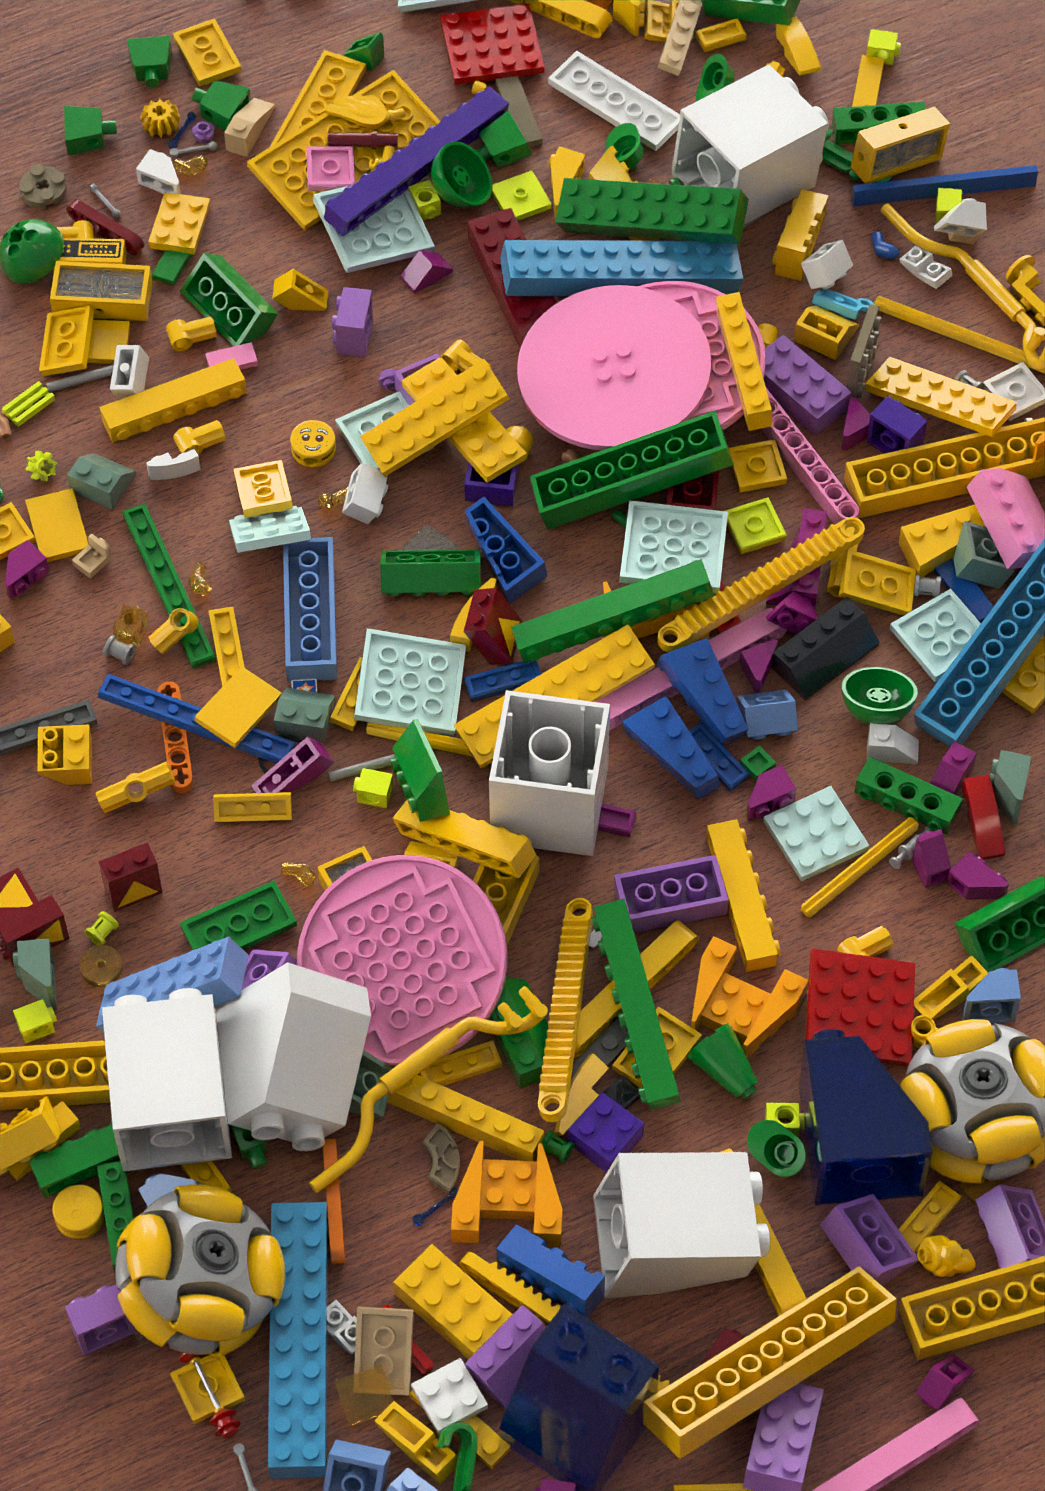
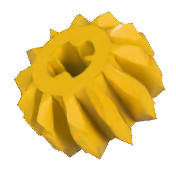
[141,99,180,138]

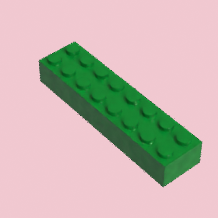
[555,178,749,244]
[530,410,734,530]

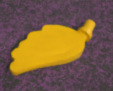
[325,94,406,129]

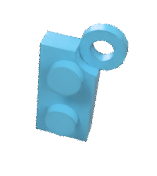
[812,288,874,320]

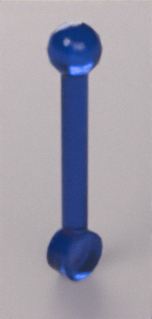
[168,112,196,149]
[413,1188,459,1226]

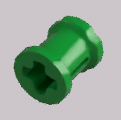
[542,1130,575,1164]

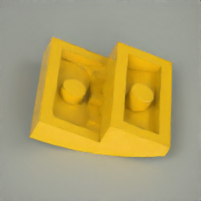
[644,0,693,42]

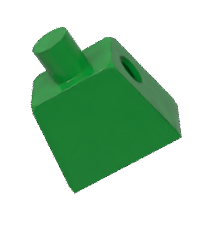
[127,36,172,88]
[192,81,251,131]
[64,106,117,155]
[475,111,533,167]
[229,1124,267,1169]

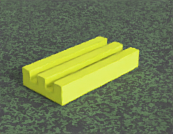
[2,381,55,427]

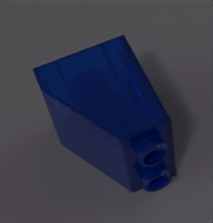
[799,1029,932,1205]
[499,1303,659,1491]

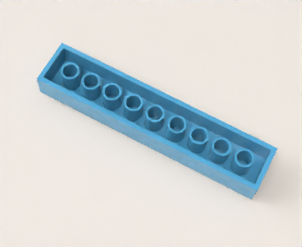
[500,240,743,296]
[914,539,1045,747]
[268,1202,328,1479]

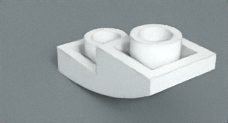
[900,246,953,289]
[146,449,201,480]
[327,1300,357,1355]

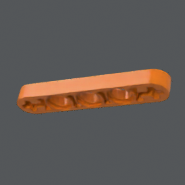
[157,681,193,794]
[323,1138,346,1265]

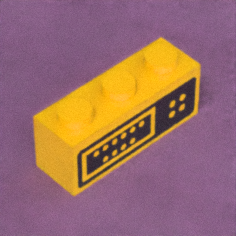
[53,238,127,272]

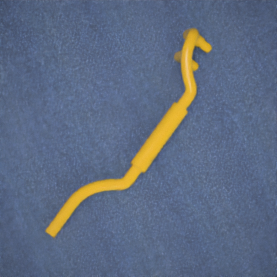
[880,203,1045,370]
[309,986,548,1193]

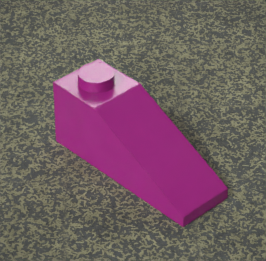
[251,736,334,793]

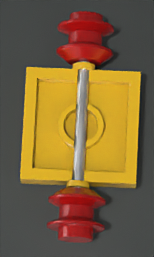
[170,1351,245,1438]

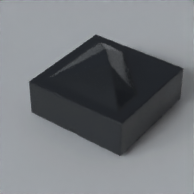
[603,1076,641,1110]

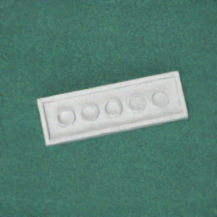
[548,51,680,151]

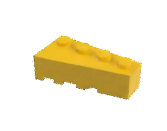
[772,189,829,281]
[899,504,986,578]

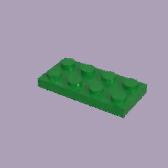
[180,881,297,950]

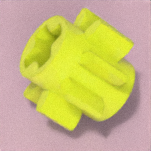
[25,451,58,481]

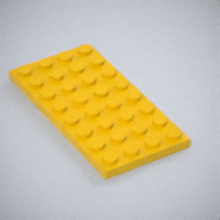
[247,70,441,231]

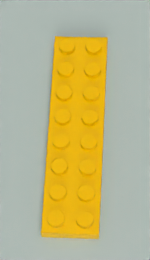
[454,625,655,769]

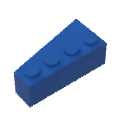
[465,497,548,604]
[656,638,748,745]
[622,696,720,800]
[496,1224,605,1321]

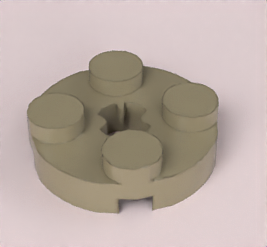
[19,164,67,209]

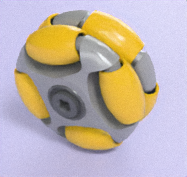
[900,1019,1045,1184]
[115,1184,286,1356]

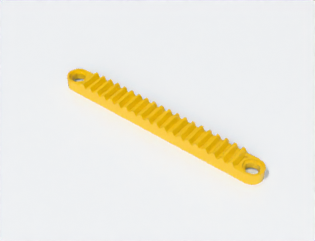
[658,517,865,652]
[538,898,593,1122]
[459,1252,670,1399]

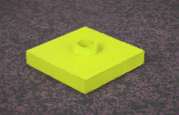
[492,171,552,221]
[725,497,787,554]

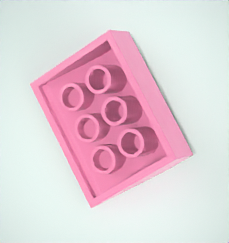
[967,468,1045,570]

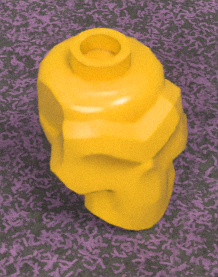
[917,1235,975,1277]

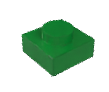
[740,746,776,781]

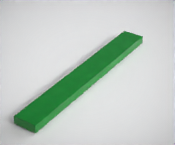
[122,503,216,669]

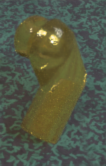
[173,156,208,175]
[317,485,349,510]
[188,562,211,596]
[281,862,316,887]

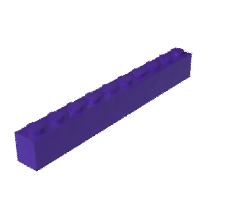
[324,86,509,236]

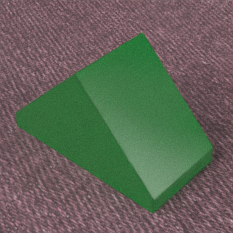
[343,32,385,71]

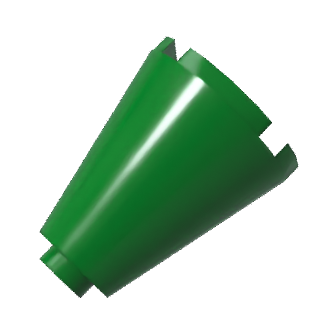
[687,1023,758,1099]

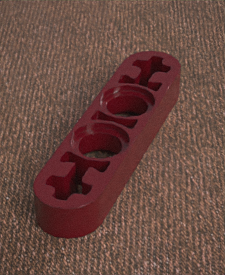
[66,199,144,255]

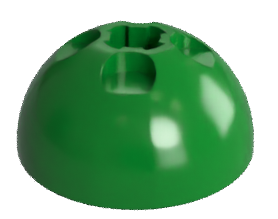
[431,141,492,208]
[0,219,64,284]
[842,667,918,725]

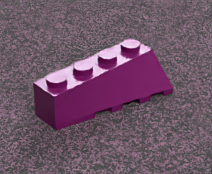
[766,508,827,610]

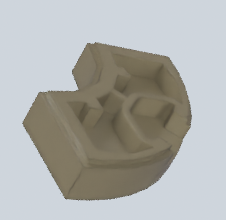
[422,1122,460,1195]

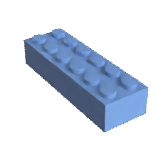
[283,537,338,682]
[96,936,249,1033]

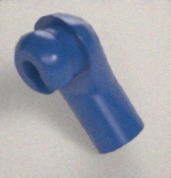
[871,232,899,260]

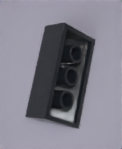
[772,597,880,701]

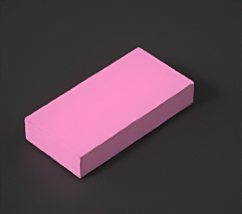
[205,342,258,370]

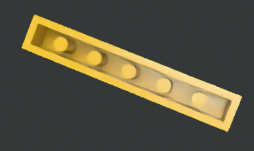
[716,292,773,431]
[99,358,247,443]
[393,800,537,878]
[706,819,781,972]
[387,1075,544,1161]

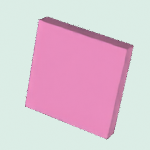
[306,146,355,191]

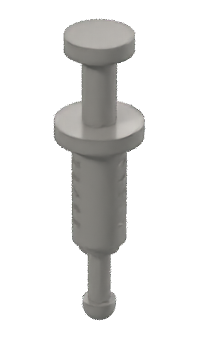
[889,826,931,869]

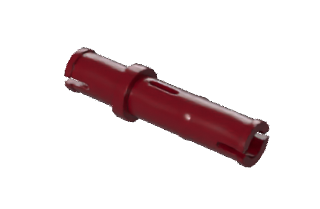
[328,131,398,150]

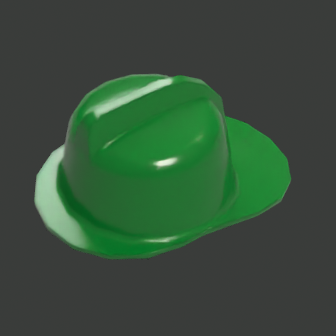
[696,54,735,102]
[606,123,644,171]
[747,1120,806,1177]

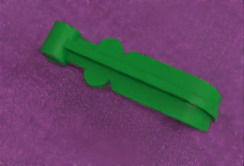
[822,129,892,183]
[437,1422,478,1491]

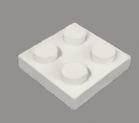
[983,362,1045,421]
[411,1358,488,1435]

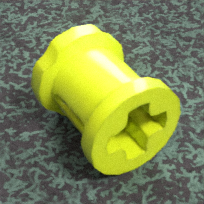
[84,911,119,946]

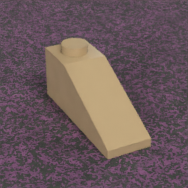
[224,98,275,157]

